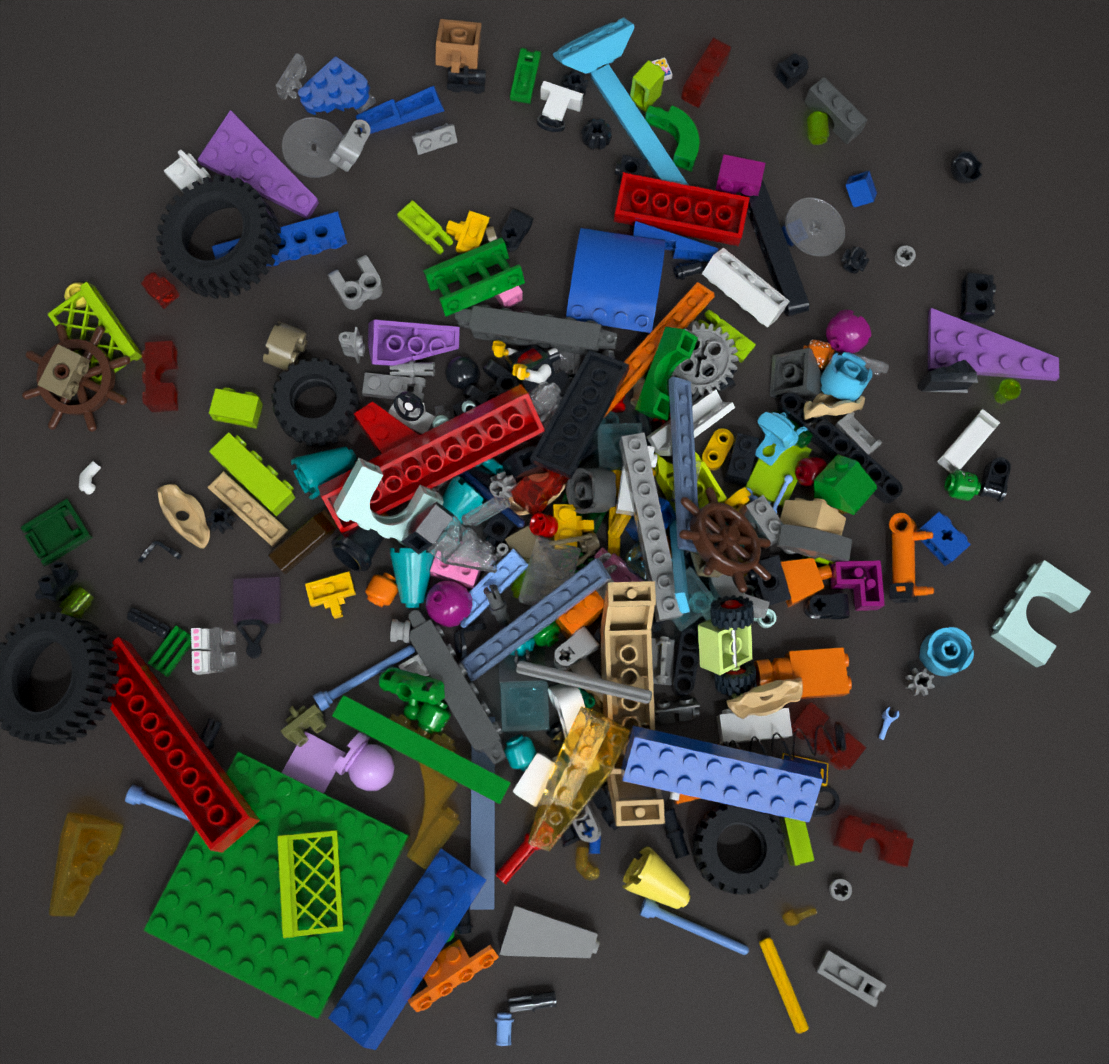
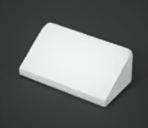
[513,753,561,807]

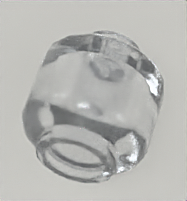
[529,382,562,415]

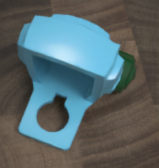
[755,411,812,466]

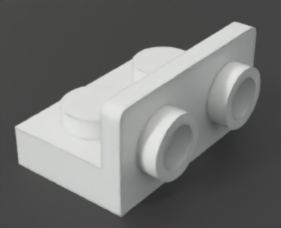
[164,149,211,192]

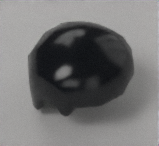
[950,151,983,184]
[445,356,481,390]

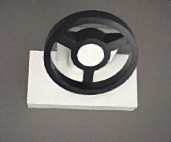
[536,81,583,132]
[388,392,436,435]

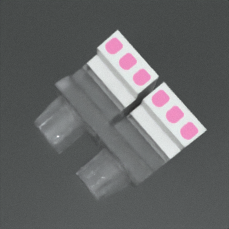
[191,627,237,675]

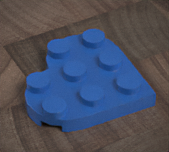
[298,56,370,115]

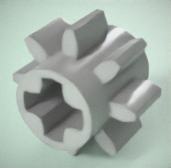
[489,471,518,501]
[905,668,935,696]

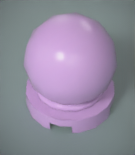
[333,732,395,791]

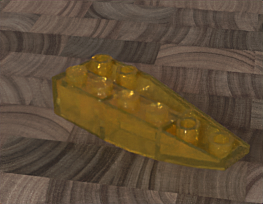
[528,706,631,852]

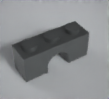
[804,77,868,144]

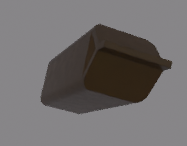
[268,509,338,575]

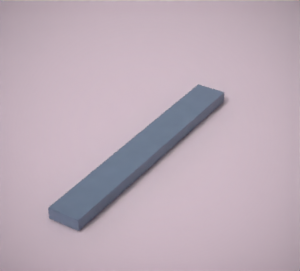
[669,376,698,552]
[460,558,611,681]
[470,717,495,910]

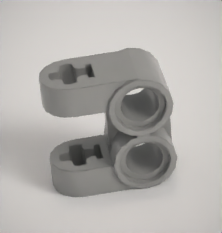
[329,120,370,172]
[327,254,383,310]
[553,626,599,671]

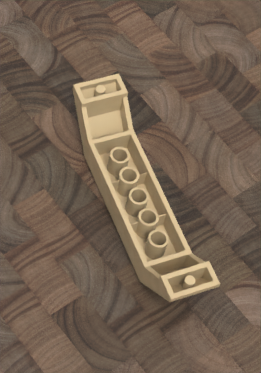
[600,581,665,826]

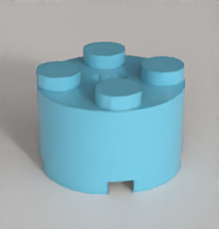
[820,352,873,401]
[919,627,974,676]

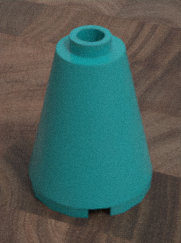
[291,446,357,500]
[442,475,490,536]
[390,548,435,608]

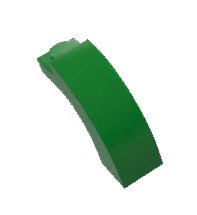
[645,105,699,172]

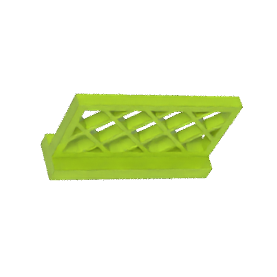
[48,281,143,384]
[278,831,343,938]

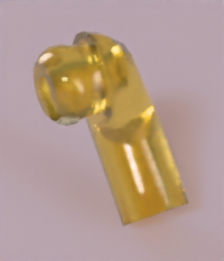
[576,847,600,881]

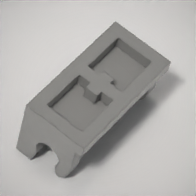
[835,412,882,455]

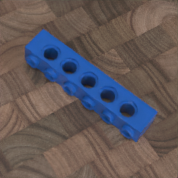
[212,211,347,266]

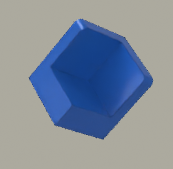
[846,171,877,207]

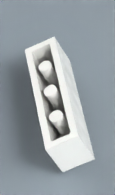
[702,248,790,327]

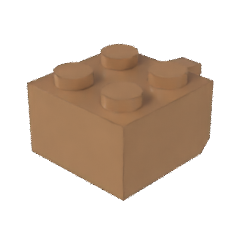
[436,19,481,73]

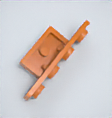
[408,940,499,1012]

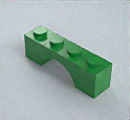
[635,327,698,421]

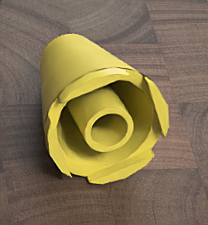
[622,847,691,909]

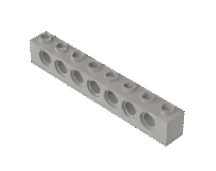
[619,433,683,622]

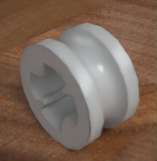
[894,246,916,267]
[829,879,852,901]

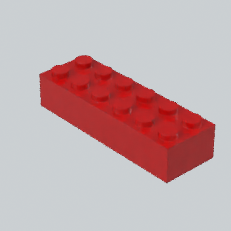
[614,173,750,246]

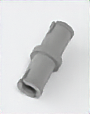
[390,361,435,378]

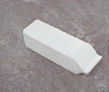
[937,409,1000,474]

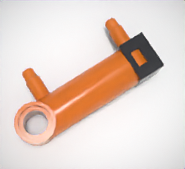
[889,513,934,603]

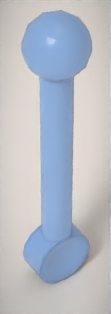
[772,475,793,514]

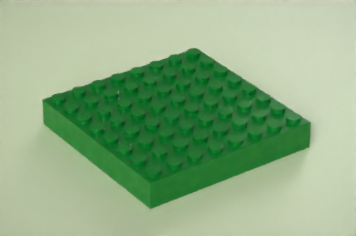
[143,752,410,1019]

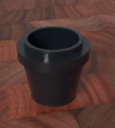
[331,525,384,572]

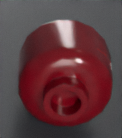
[795,457,827,486]

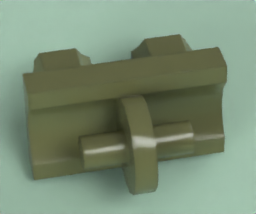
[281,704,327,747]

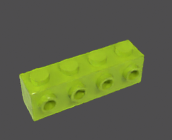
[209,433,295,517]

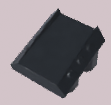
[917,360,978,393]

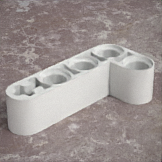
[548,684,601,778]

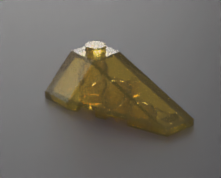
[49,813,123,917]

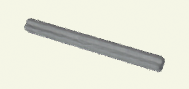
[516,661,652,704]

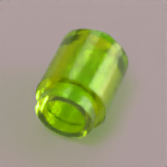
[807,111,829,145]
[59,587,94,618]

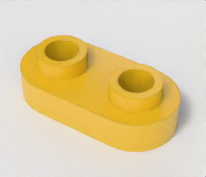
[701,429,734,471]
[712,487,751,519]

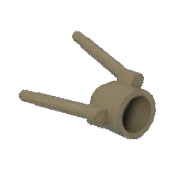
[549,532,600,575]

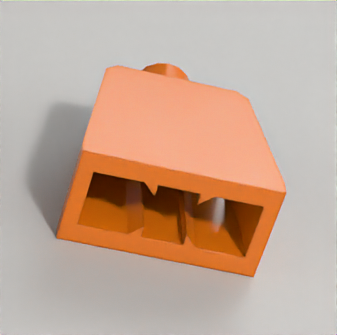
[781,558,832,607]

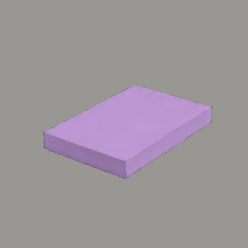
[282,731,346,793]

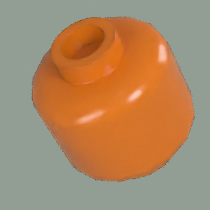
[365,572,398,608]

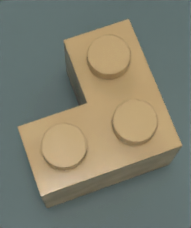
[780,498,846,536]

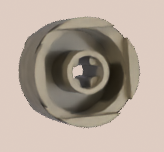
[263,321,308,371]

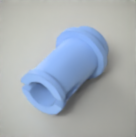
[495,1012,514,1046]

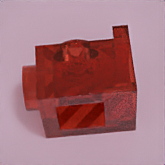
[141,272,180,309]

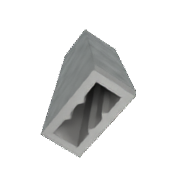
[500,905,600,958]

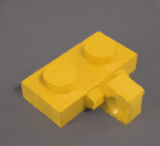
[446,211,490,254]
[552,504,594,550]
[305,571,356,619]

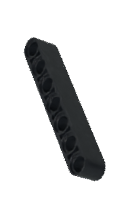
[741,180,809,317]
[777,392,903,504]

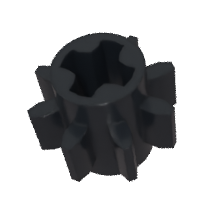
[562,71,588,96]
[841,247,870,274]
[206,505,237,534]

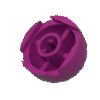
[826,310,871,354]
[426,580,473,627]

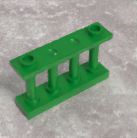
[423,237,525,317]

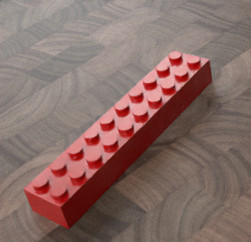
[318,385,545,534]
[107,637,260,853]

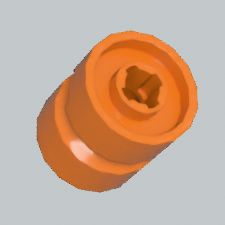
[754,657,793,687]

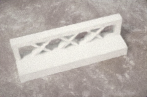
[647,389,735,456]

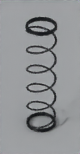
[723,721,846,761]

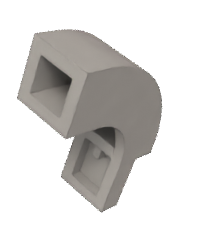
[709,574,770,619]

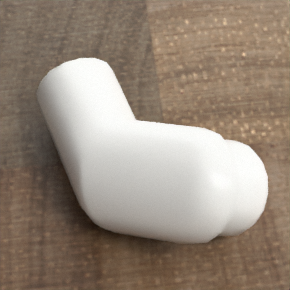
[79,461,101,494]

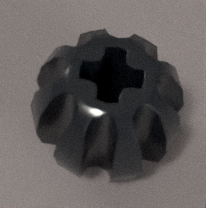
[581,118,612,150]

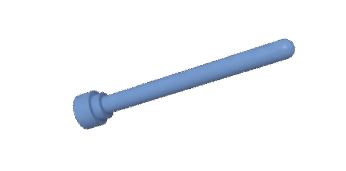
[313,645,415,711]
[125,784,189,821]
[639,898,749,955]

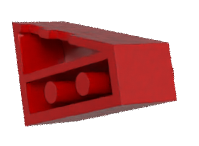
[354,401,419,455]

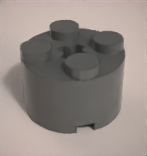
[566,468,617,514]

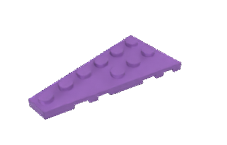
[198,110,319,220]
[928,308,1059,381]

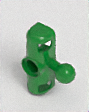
[379,667,445,720]

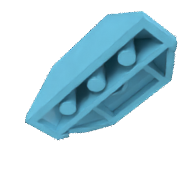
[553,18,634,74]

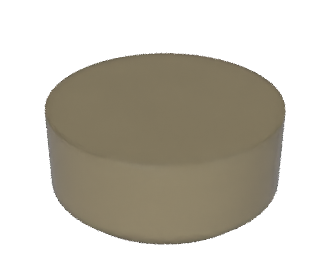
[485,226,497,242]

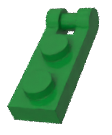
[510,48,541,104]

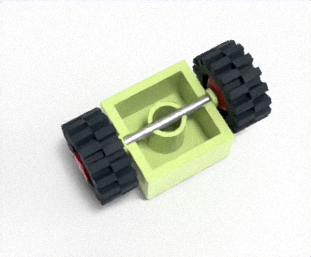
[698,595,757,696]

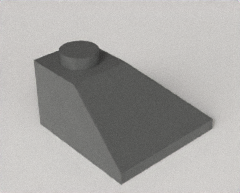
[770,348,822,400]

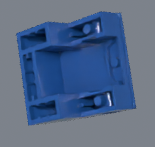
[566,228,666,333]

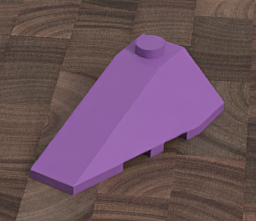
[368,320,460,366]

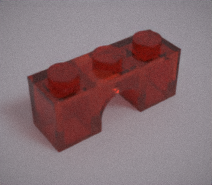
[681,38,732,108]
[142,341,178,412]
[511,467,578,516]
[791,702,867,771]
[833,815,914,868]

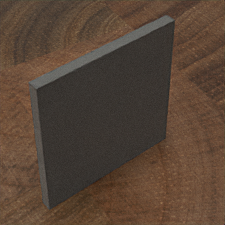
[499,648,546,684]

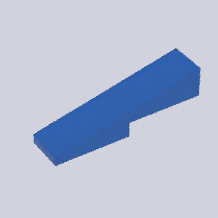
[356,86,445,134]
[633,221,719,262]

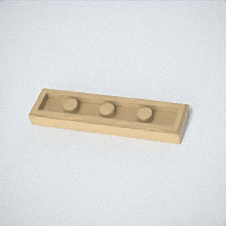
[208,471,289,547]

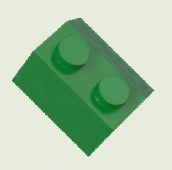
[814,454,877,515]

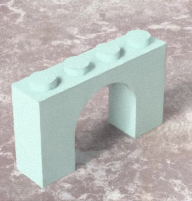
[333,458,444,547]
[991,560,1091,667]

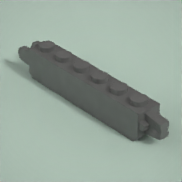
[454,305,617,355]
[408,610,506,765]

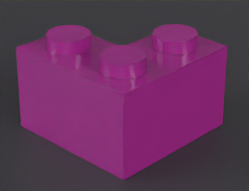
[715,154,766,196]
[830,561,885,611]

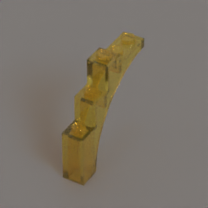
[389,714,461,870]

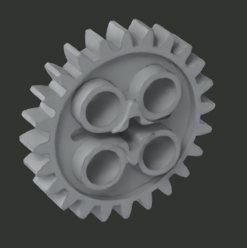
[671,323,739,395]

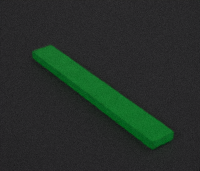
[332,695,511,804]

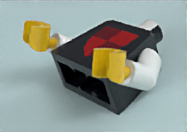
[492,340,561,392]

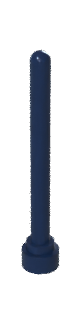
[459,471,525,528]

